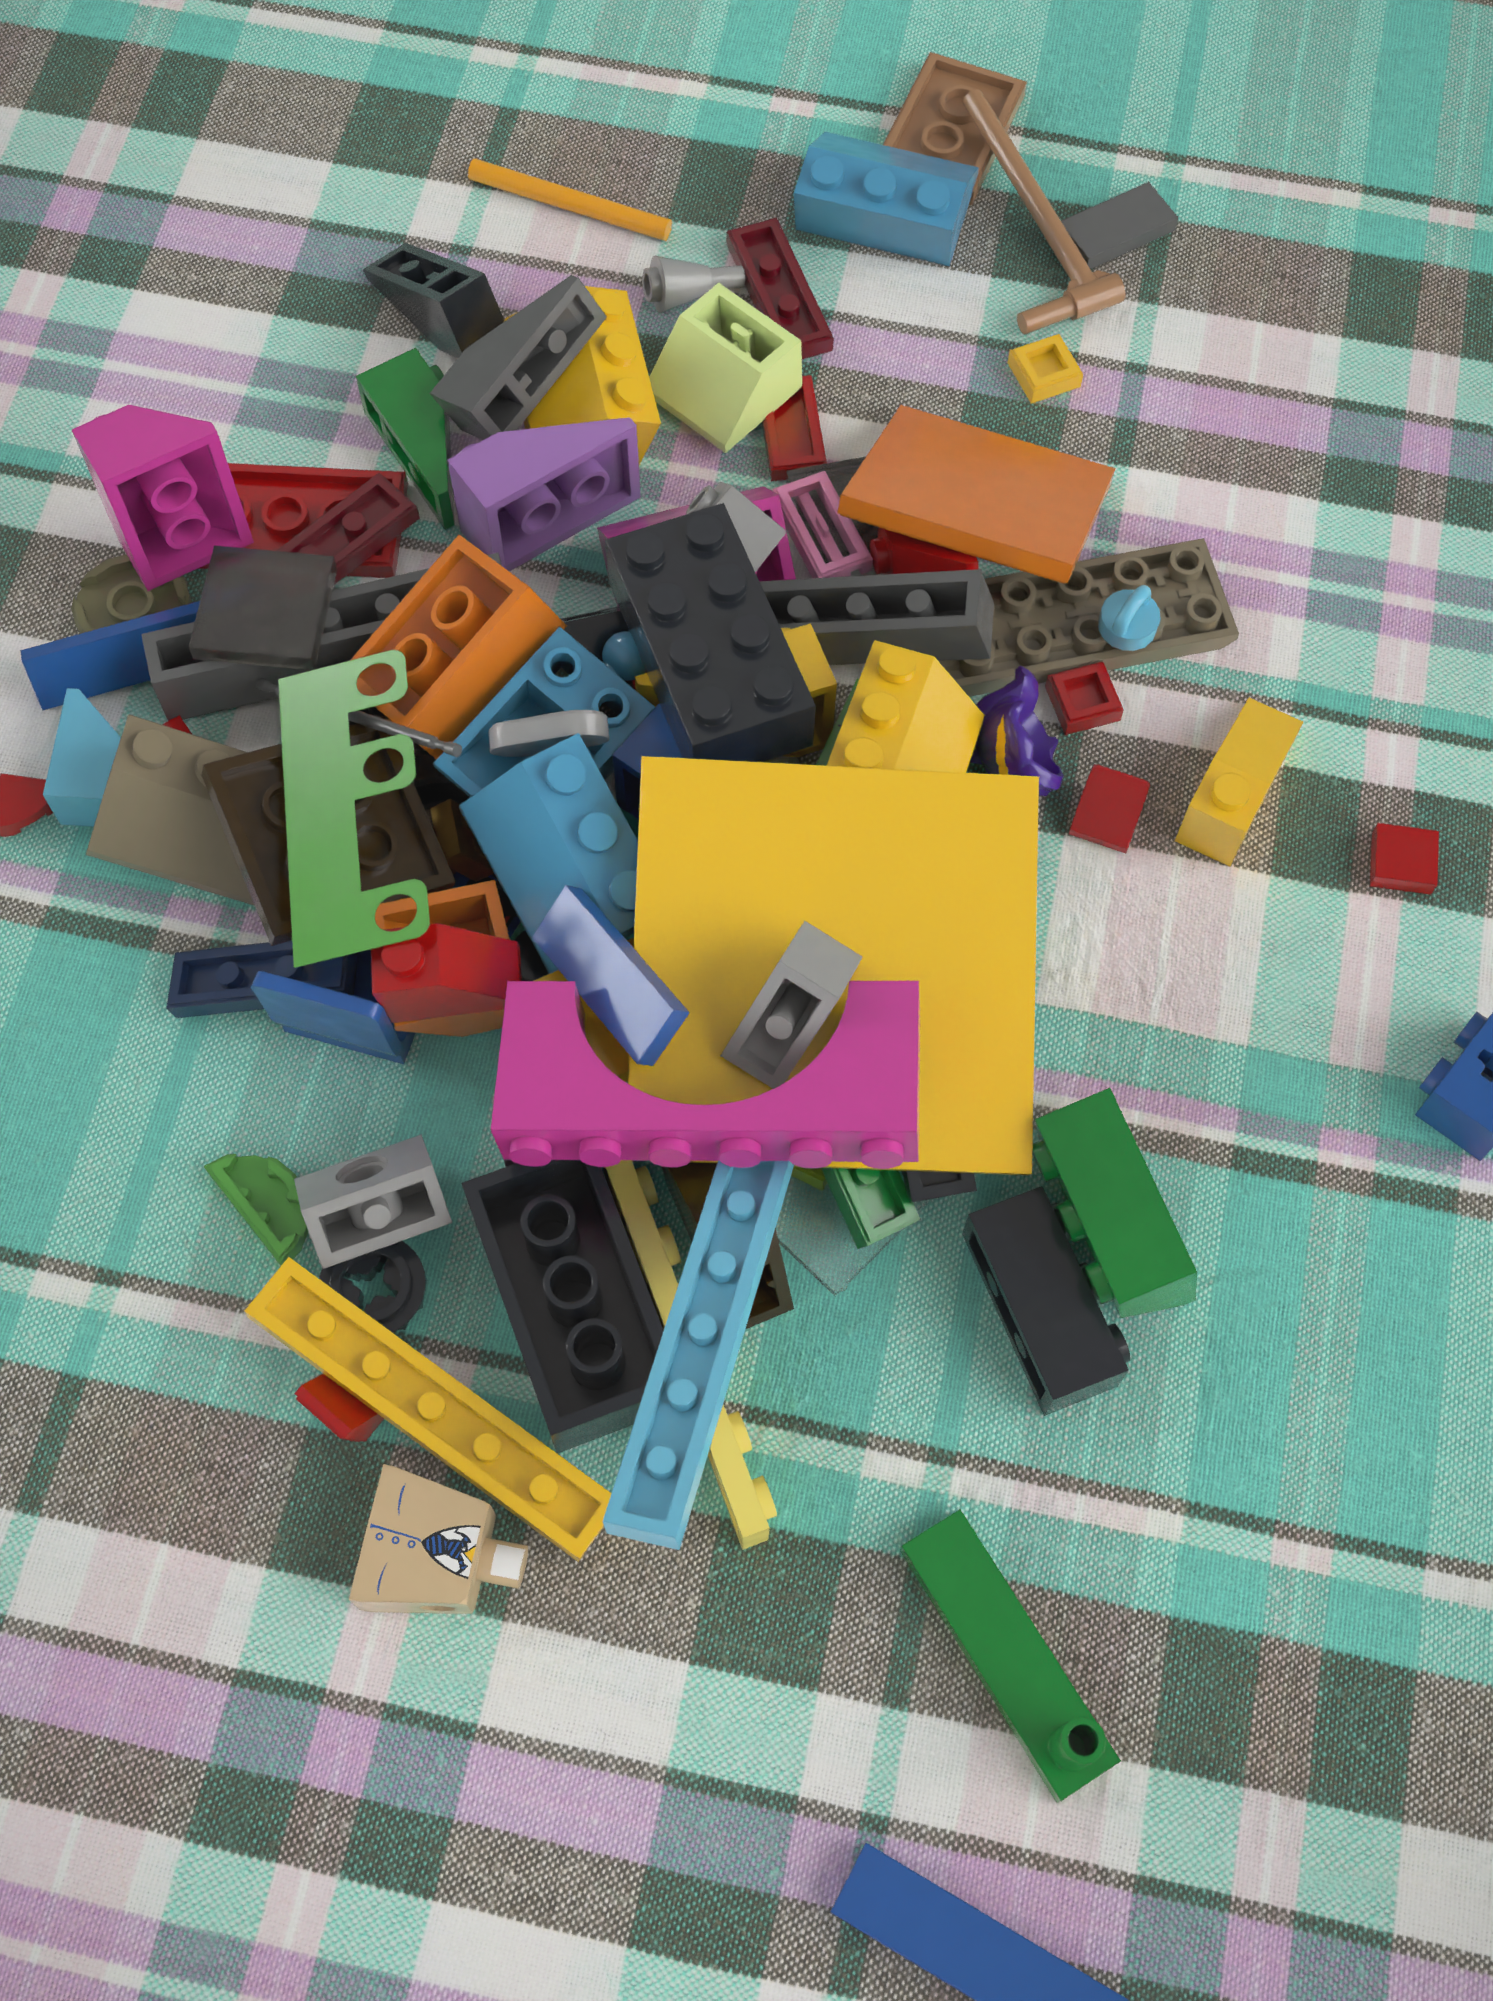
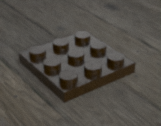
[201,716,456,946]

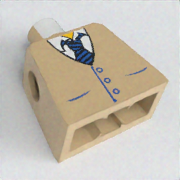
[349,1464,528,1614]

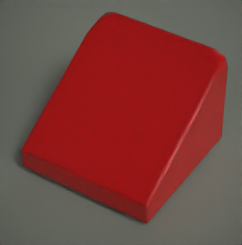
[1068,764,1151,854]
[294,1373,384,1442]

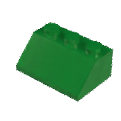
[1032,1088,1197,1318]

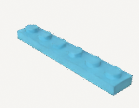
[602,1161,794,1550]

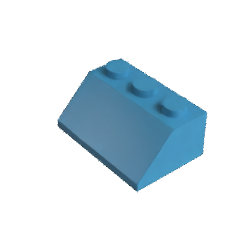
[794,132,979,266]
[459,733,638,974]

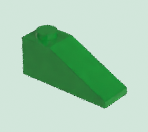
[356,347,455,530]

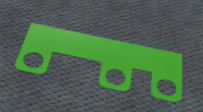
[278,650,430,968]

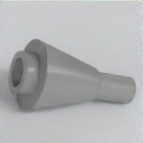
[642,256,745,313]

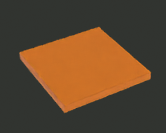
[837,405,1116,584]

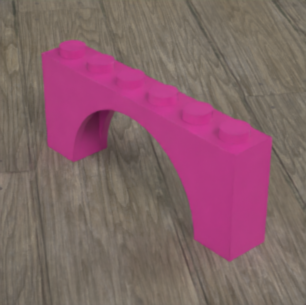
[490,981,920,1169]

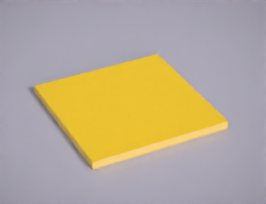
[628,756,1039,1175]

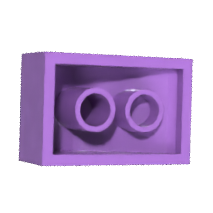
[447,417,641,571]

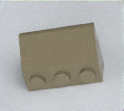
[86,714,255,906]

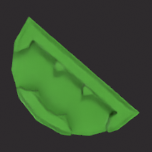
[204,1154,309,1266]

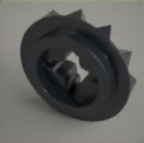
[319,1241,427,1333]

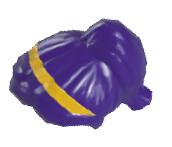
[970,666,1064,796]

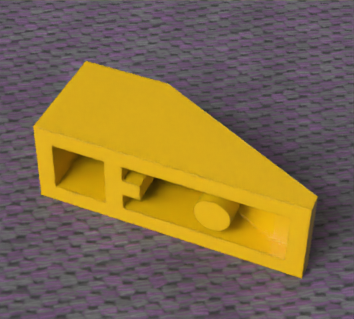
[1175,698,1303,867]

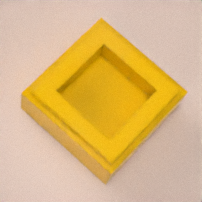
[1007,334,1083,404]

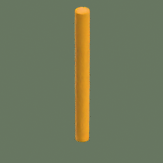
[468,158,672,241]

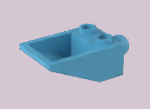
[433,626,655,797]

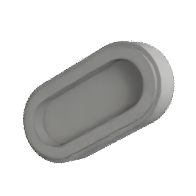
[489,710,609,757]

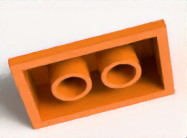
[351,534,567,760]

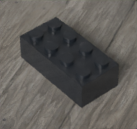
[605,503,816,762]
[461,1160,664,1454]

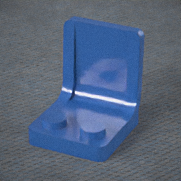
[251,949,416,1064]

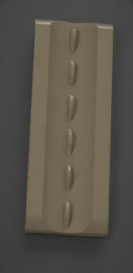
[939,538,1239,697]

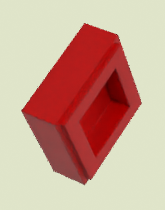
[1045,661,1124,735]
[1370,823,1439,895]

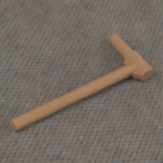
[963,89,1125,335]

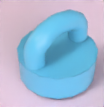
[1098,585,1160,651]

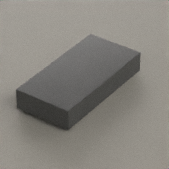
[1061,182,1179,269]

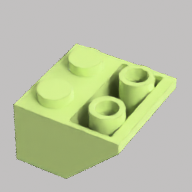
[649,283,802,453]

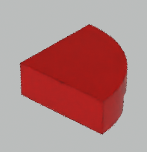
[0,773,53,837]

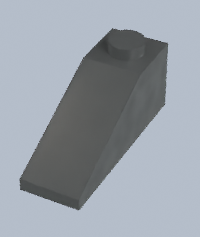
[430,275,607,440]

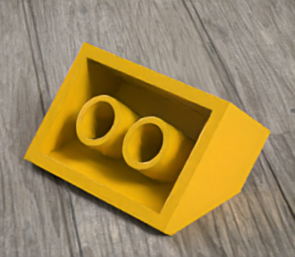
[504,286,661,465]
[826,640,985,773]

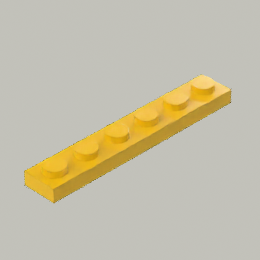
[244,1257,611,1562]

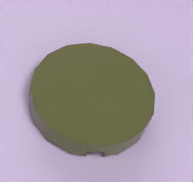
[71,554,193,634]

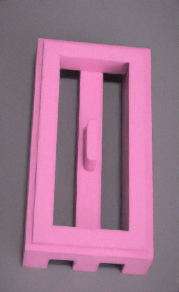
[772,471,873,578]

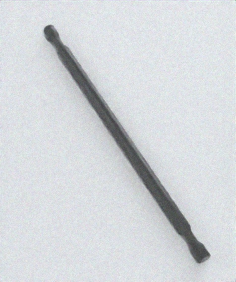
[255,678,462,757]

